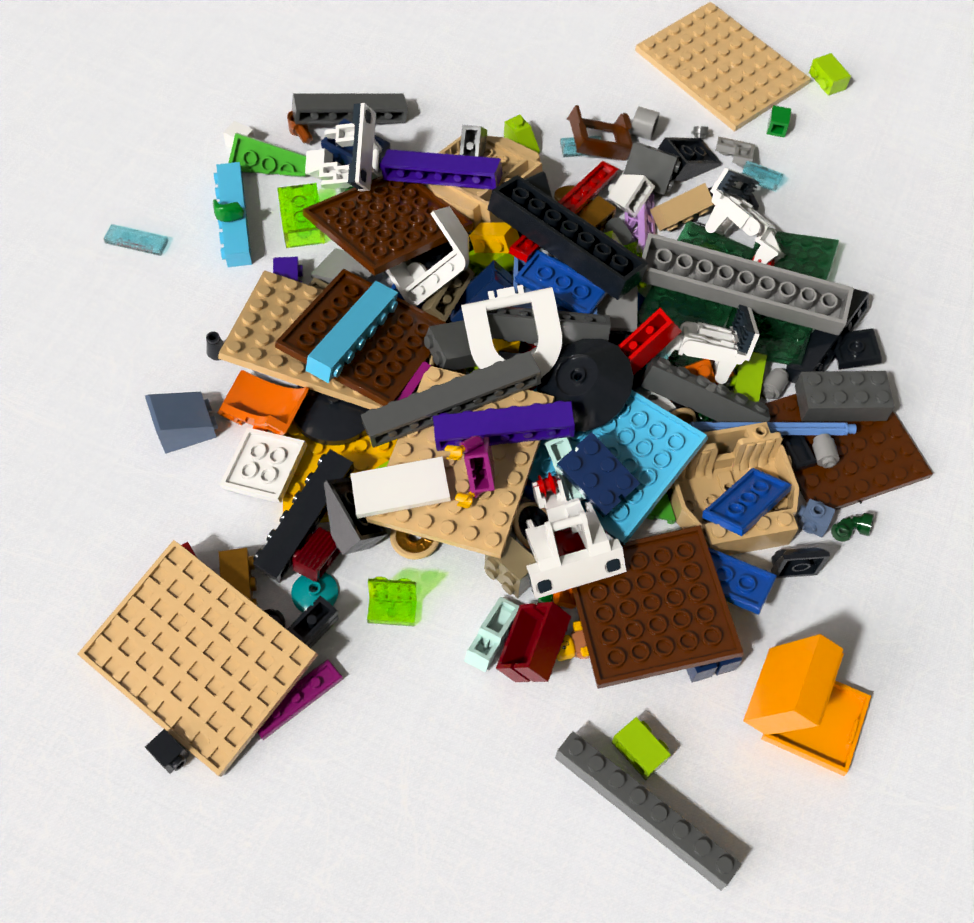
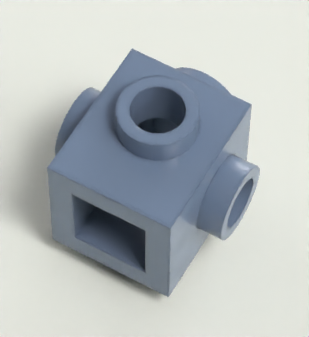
[796,499,835,537]

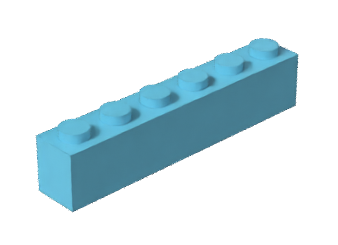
[214,162,252,267]
[306,281,398,383]

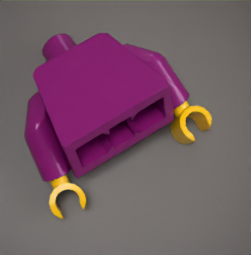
[445,435,495,508]

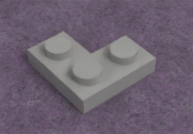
[715,137,755,167]

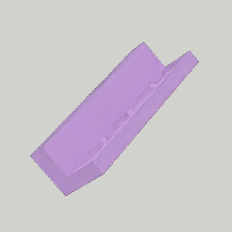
[625,193,655,254]

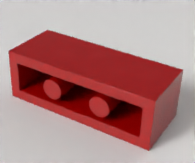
[619,308,682,376]

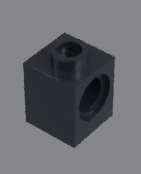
[145,729,189,774]

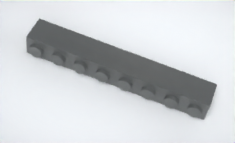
[361,351,541,448]
[555,731,742,890]

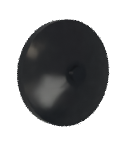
[294,385,370,446]

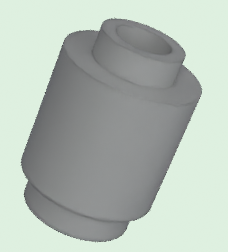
[761,368,789,399]
[812,434,840,468]

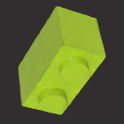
[809,53,851,96]
[611,717,671,781]

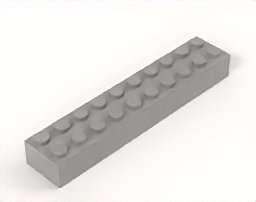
[641,233,854,335]

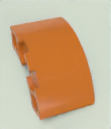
[217,370,309,435]

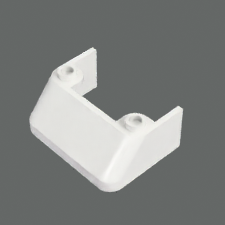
[386,206,469,306]

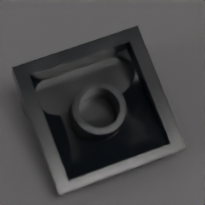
[771,547,830,578]

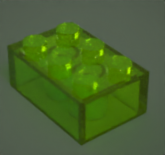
[277,183,325,248]

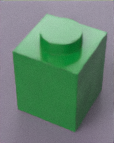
[766,105,791,138]

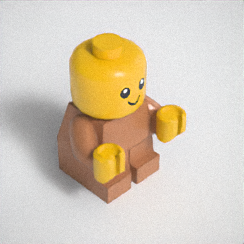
[557,621,589,661]

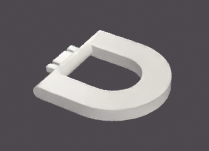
[461,285,562,378]

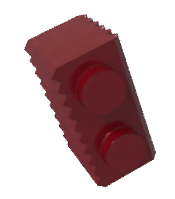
[292,527,341,582]

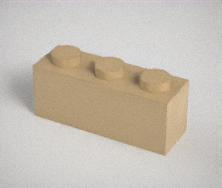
[650,183,714,231]

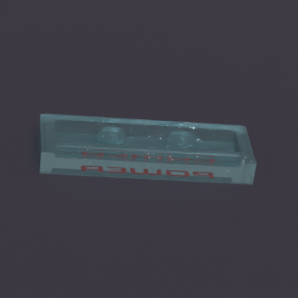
[103,224,168,256]

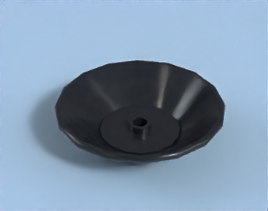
[537,338,634,432]

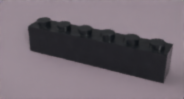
[786,289,869,384]
[253,449,354,583]

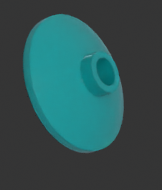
[291,573,338,613]

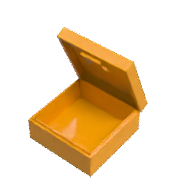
[743,634,871,776]

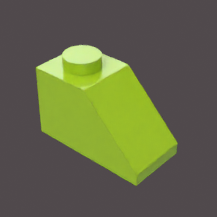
[504,114,540,154]

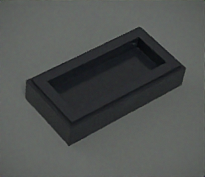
[781,435,817,471]

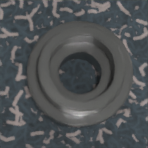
[691,126,710,138]

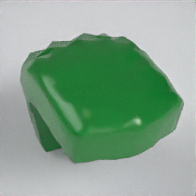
[213,199,244,222]

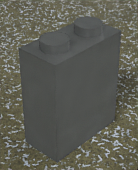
[623,142,681,195]
[424,320,477,371]

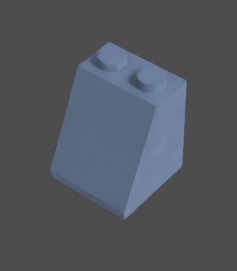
[145,391,218,454]

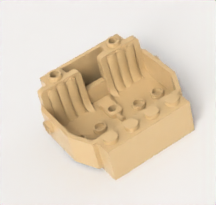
[421,136,543,231]
[667,422,799,555]

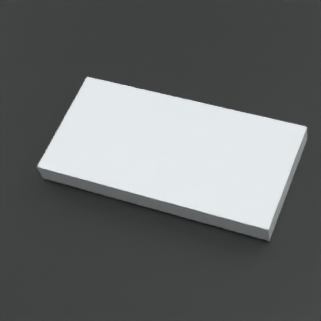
[351,457,451,518]

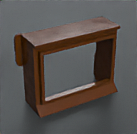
[566,105,633,161]

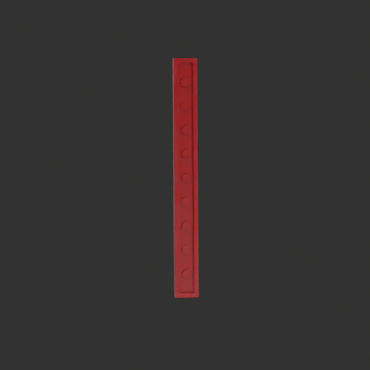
[509,161,619,262]

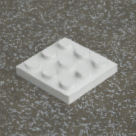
[220,427,307,503]

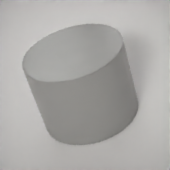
[630,106,660,140]

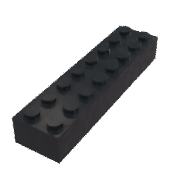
[487,175,649,300]

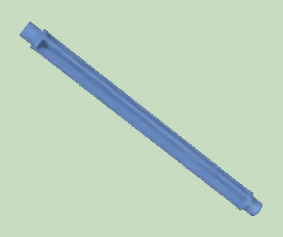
[688,422,857,435]

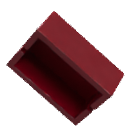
[496,602,571,682]

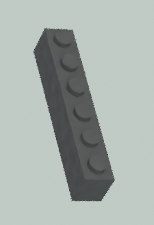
[292,93,408,124]
[486,307,611,345]
[641,357,770,422]

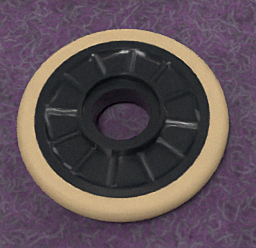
[513,502,554,549]

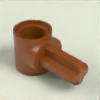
[287,111,313,144]

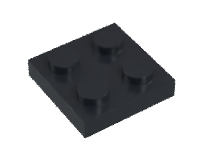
[835,328,882,370]

